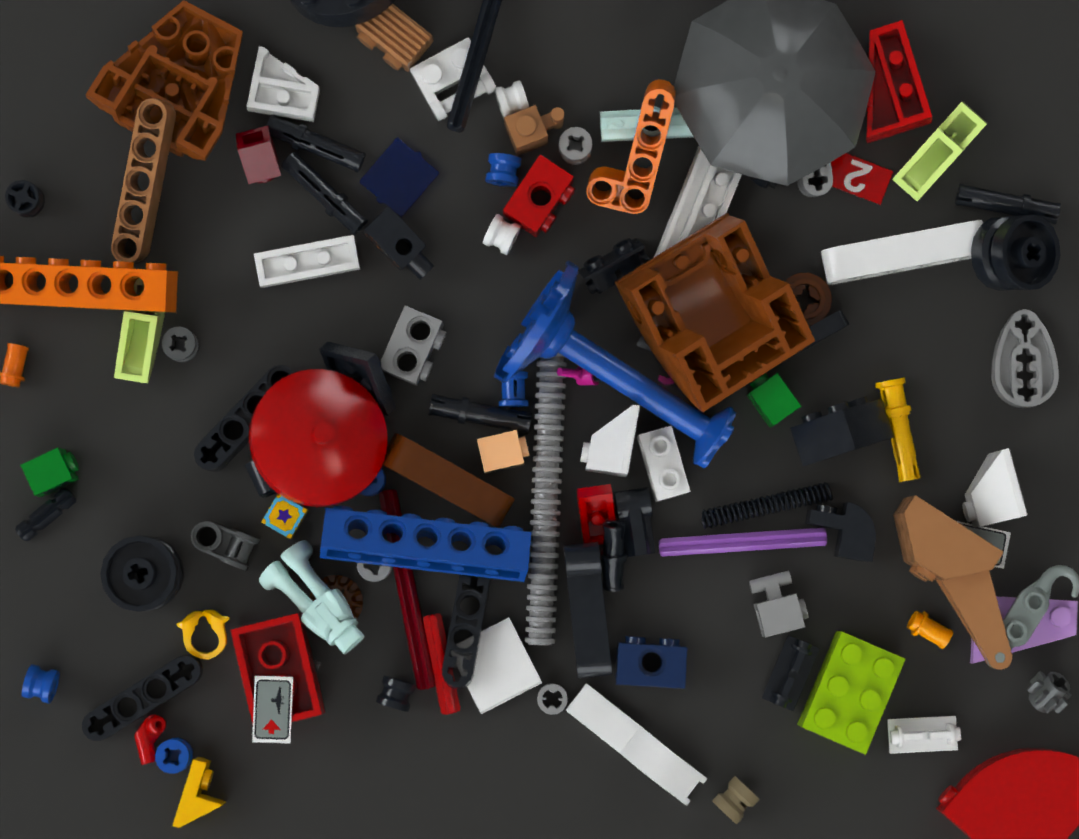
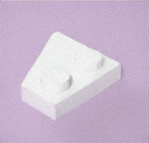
[247,46,320,122]

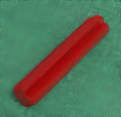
[422,613,460,715]

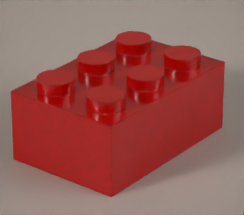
[231,613,326,725]

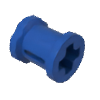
[499,371,529,408]

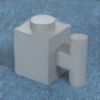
[749,570,809,638]

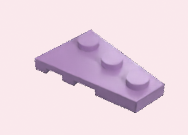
[970,596,1078,664]

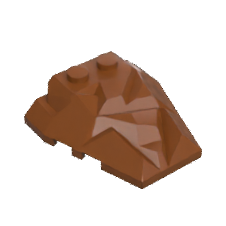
[85,0,243,161]

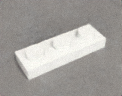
[254,235,361,288]

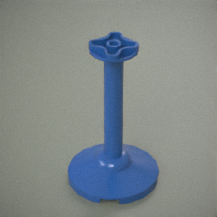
[493,260,737,469]

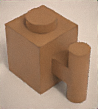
[504,105,564,156]

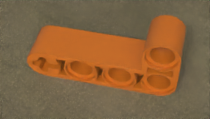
[586,79,676,214]

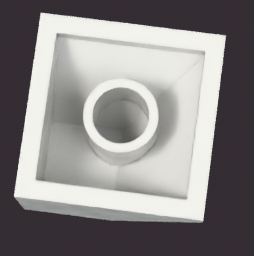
[580,405,640,477]
[962,448,1027,528]

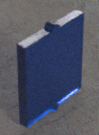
[359,138,439,218]

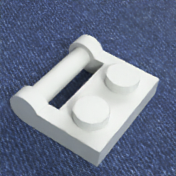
[410,37,496,122]

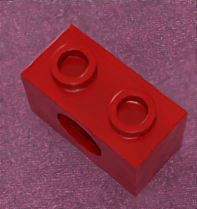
[503,154,575,238]

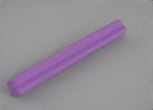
[658,528,827,557]

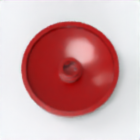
[249,369,388,507]

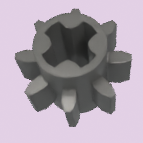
[1027,671,1072,714]

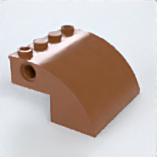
[615,213,815,412]

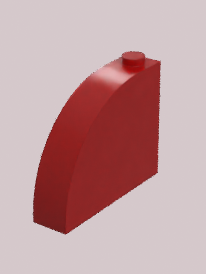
[936,748,1079,839]

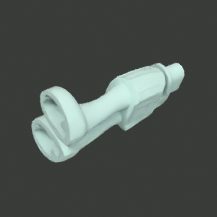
[259,540,365,654]

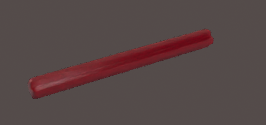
[379,489,435,690]

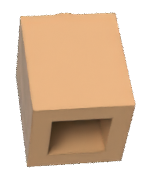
[477,430,530,474]

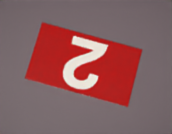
[821,153,893,205]

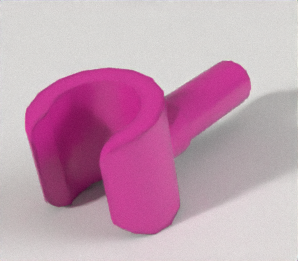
[557,366,599,386]

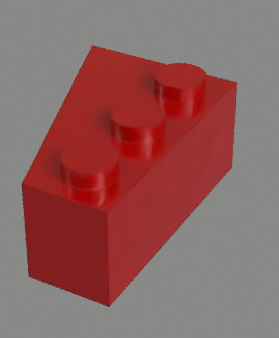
[866,20,933,144]

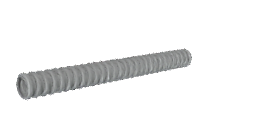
[525,353,567,646]

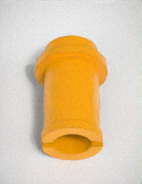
[907,611,953,649]

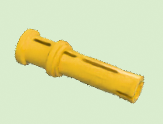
[875,377,921,482]

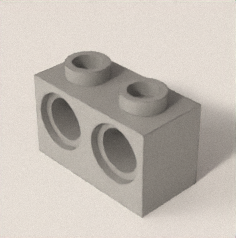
[381,305,447,386]

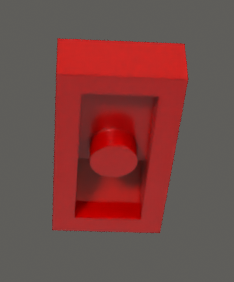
[577,484,615,545]

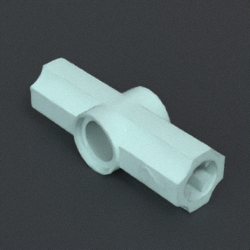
[600,106,693,142]

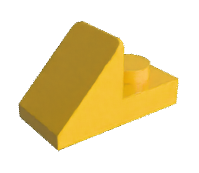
[172,757,226,828]

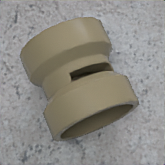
[712,776,760,824]

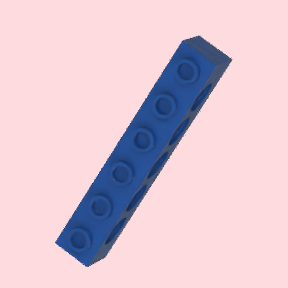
[320,505,531,582]

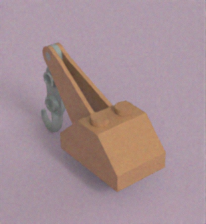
[893,495,1079,670]

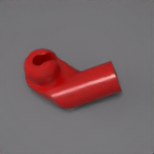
[134,714,166,765]

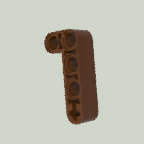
[383,433,515,528]

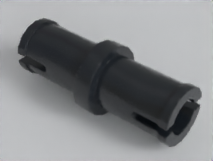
[600,520,627,592]

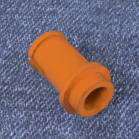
[0,343,29,388]

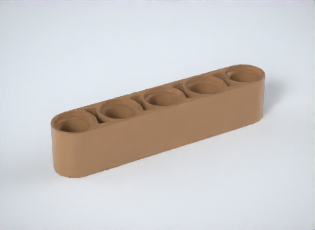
[111,99,176,263]

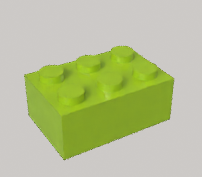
[797,631,906,755]

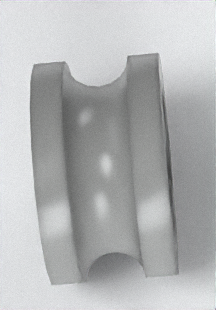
[537,683,568,715]

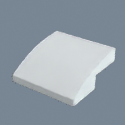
[451,617,542,714]

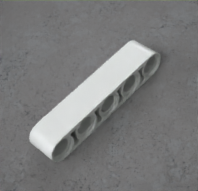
[820,220,983,285]

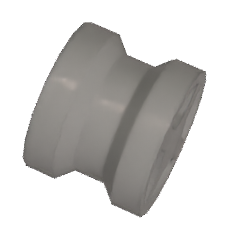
[559,127,593,165]
[357,563,393,582]

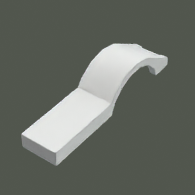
[565,683,707,806]

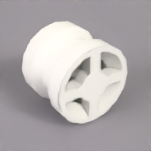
[494,80,529,118]
[483,214,521,256]

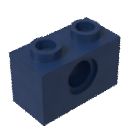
[615,636,688,689]

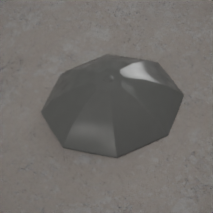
[674,0,876,186]

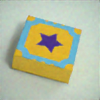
[261,494,308,539]

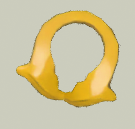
[176,609,229,660]

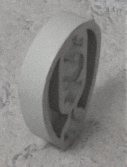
[991,309,1059,408]

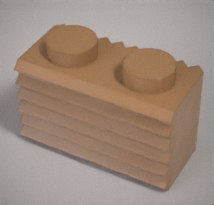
[355,4,434,72]

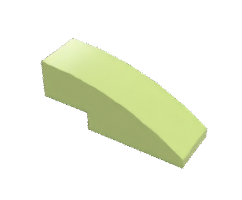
[892,101,987,201]
[114,278,165,384]

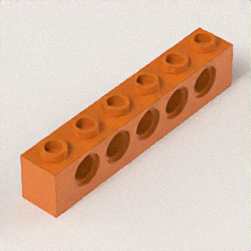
[0,256,178,312]

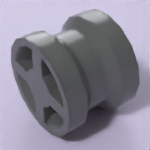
[162,326,199,363]

